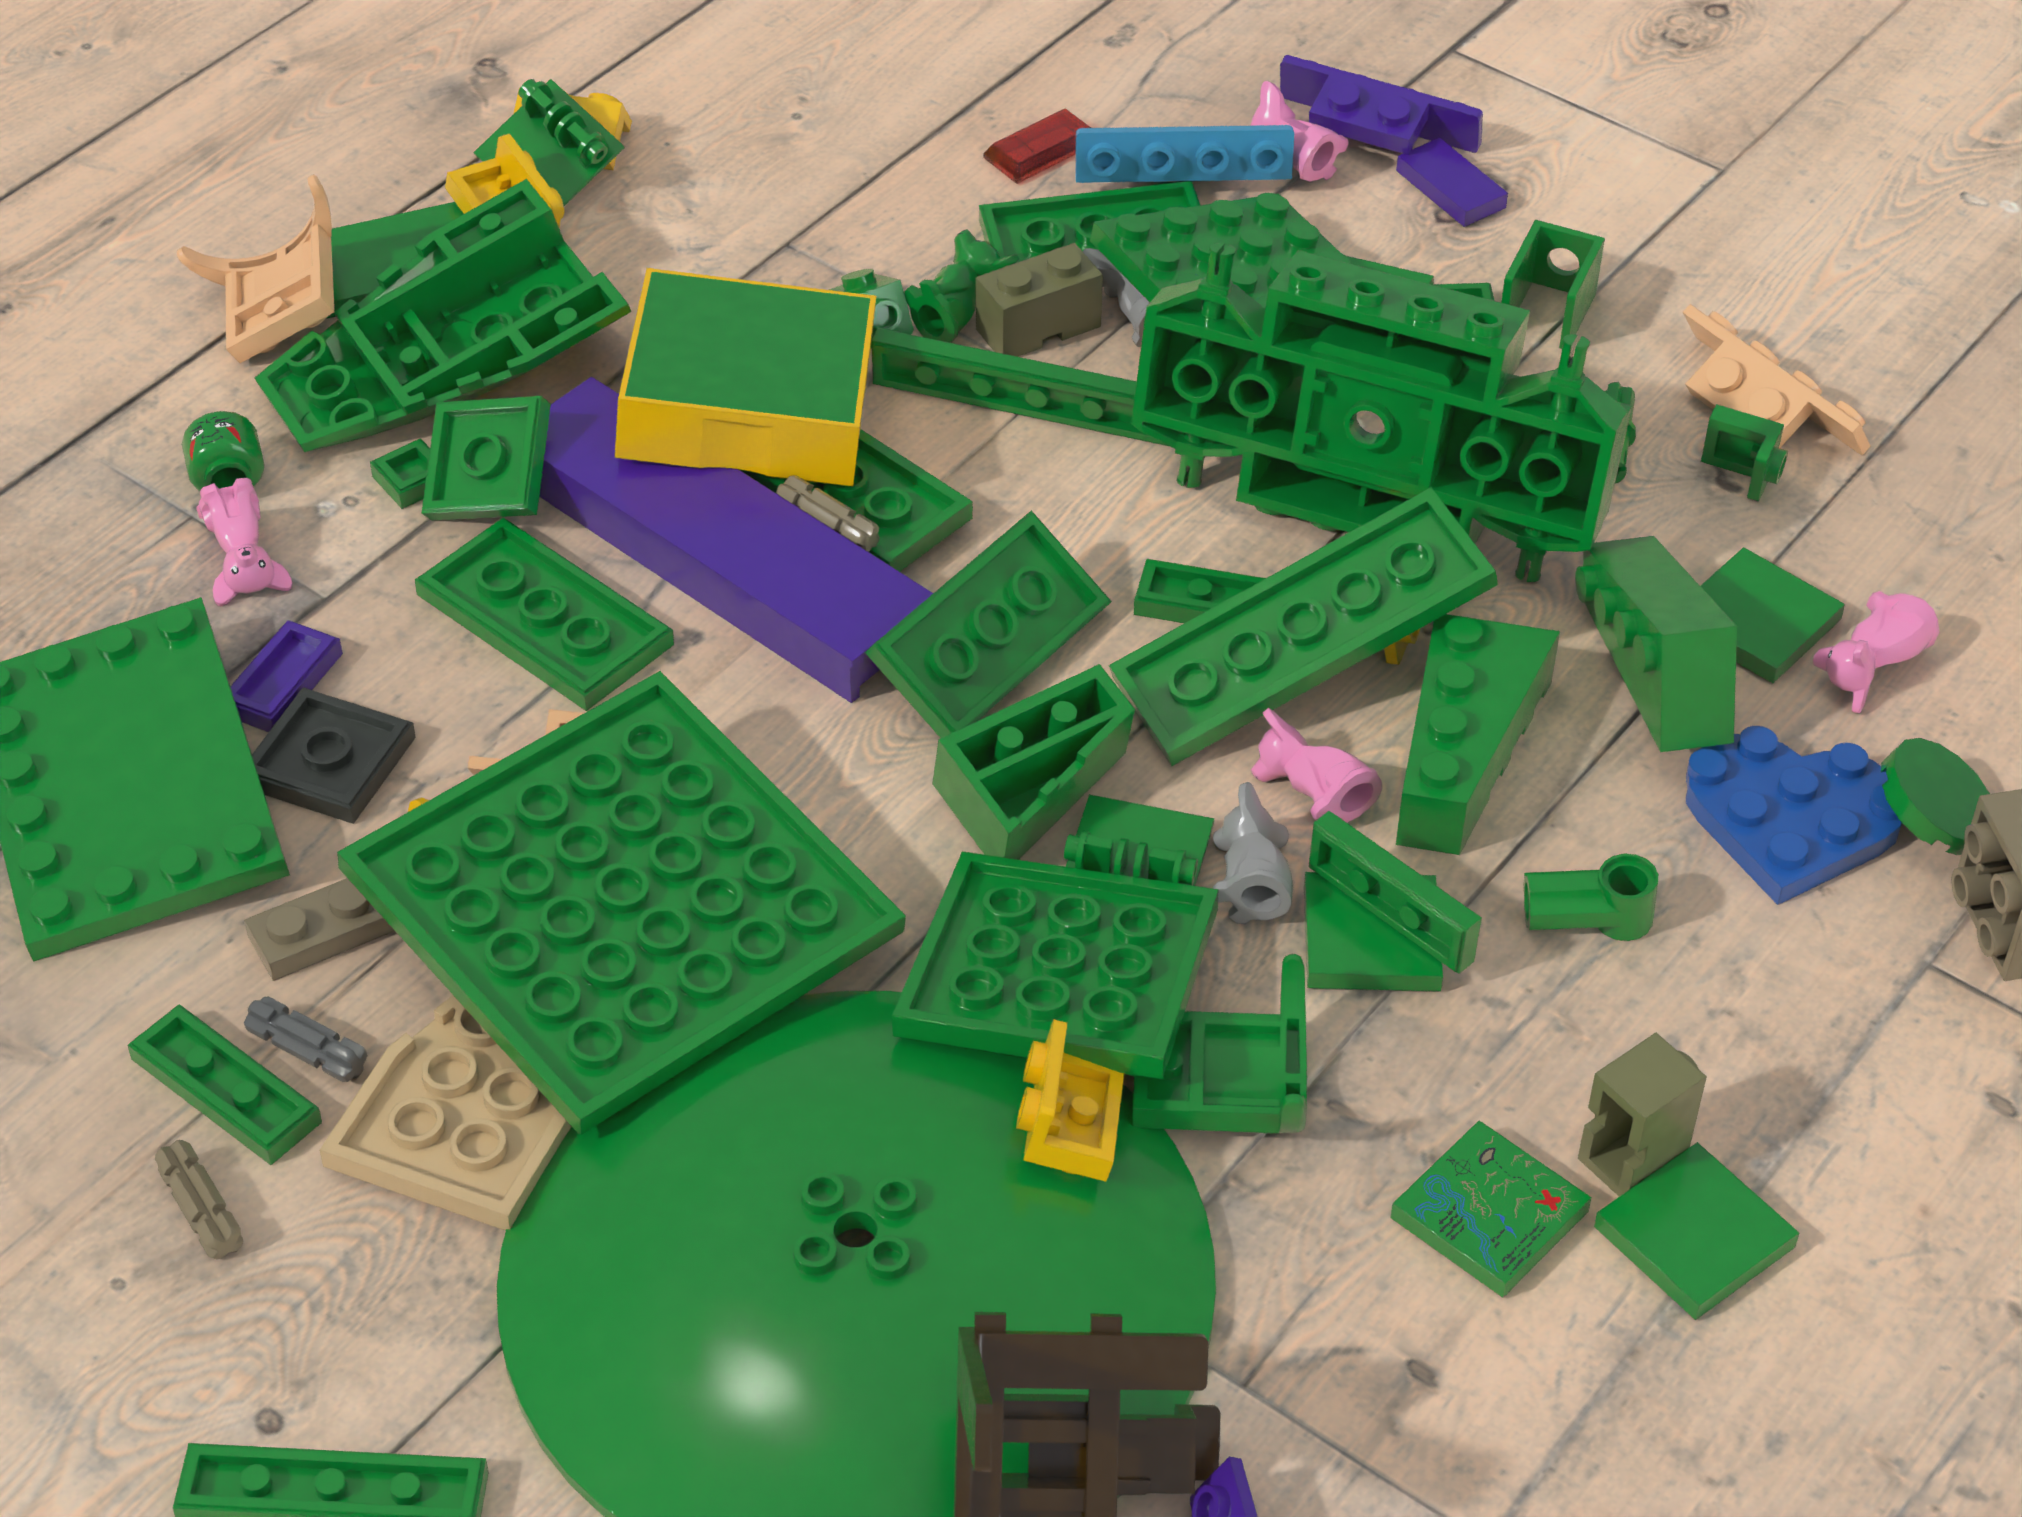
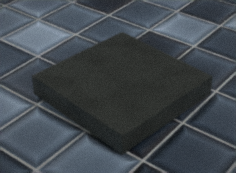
[252,688,416,824]

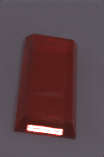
[983,108,1091,184]

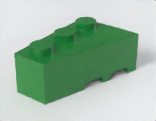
[932,664,1135,860]

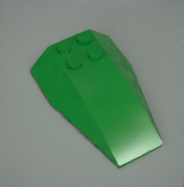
[254,179,632,452]

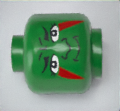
[181,411,265,492]

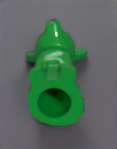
[904,229,1020,343]

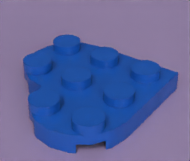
[1685,726,1903,905]

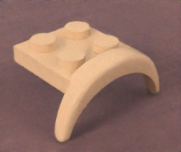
[177,174,334,363]

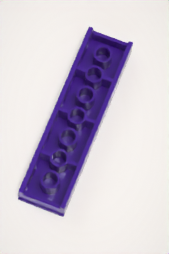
[539,377,933,703]

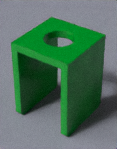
[1501,219,1605,349]

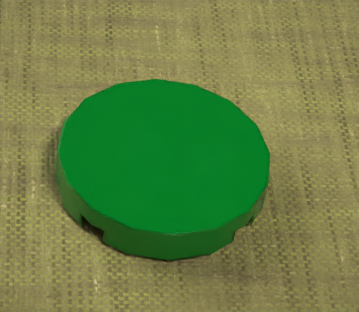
[1880,738,1990,855]

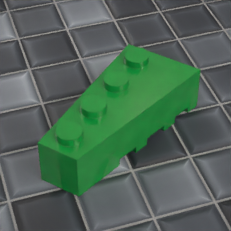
[1575,536,1737,752]
[1395,614,1560,855]

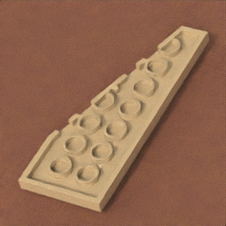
[319,995,571,1231]

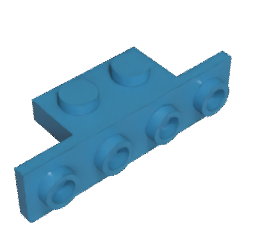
[1075,125,1294,183]

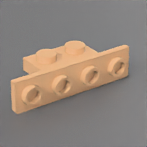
[1683,304,1871,456]

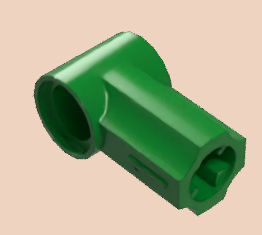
[1523,853,1659,941]

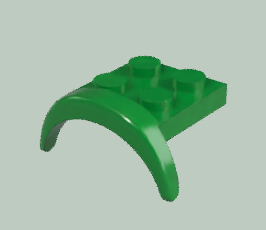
[1133,954,1307,1133]

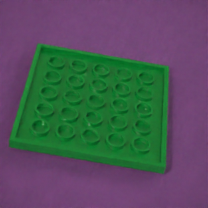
[337,671,906,1135]

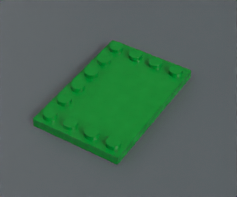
[0,597,290,962]

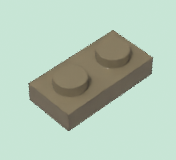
[244,878,395,981]

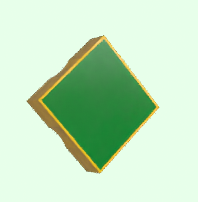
[615,268,876,486]

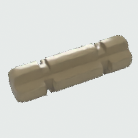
[776,475,880,552]
[155,1140,243,1259]

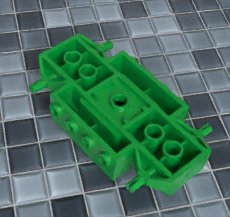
[1131,243,1632,582]

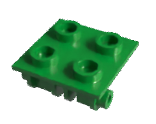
[473,79,625,206]
[1064,794,1215,886]

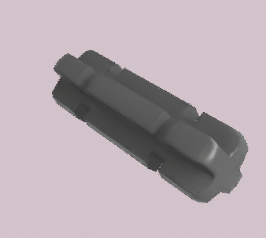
[244,996,368,1082]

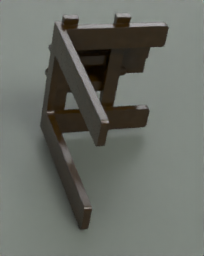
[953,1312,1221,1517]

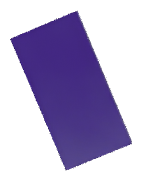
[1396,137,1508,227]
[231,620,343,732]

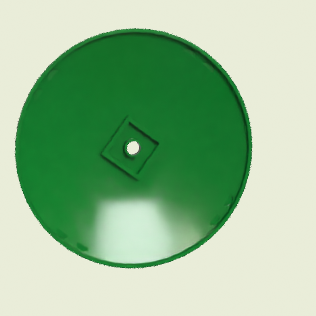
[497,991,1216,1517]

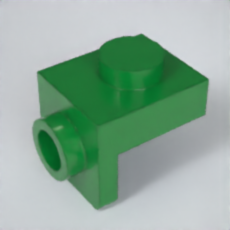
[829,269,914,349]
[1701,404,1788,502]

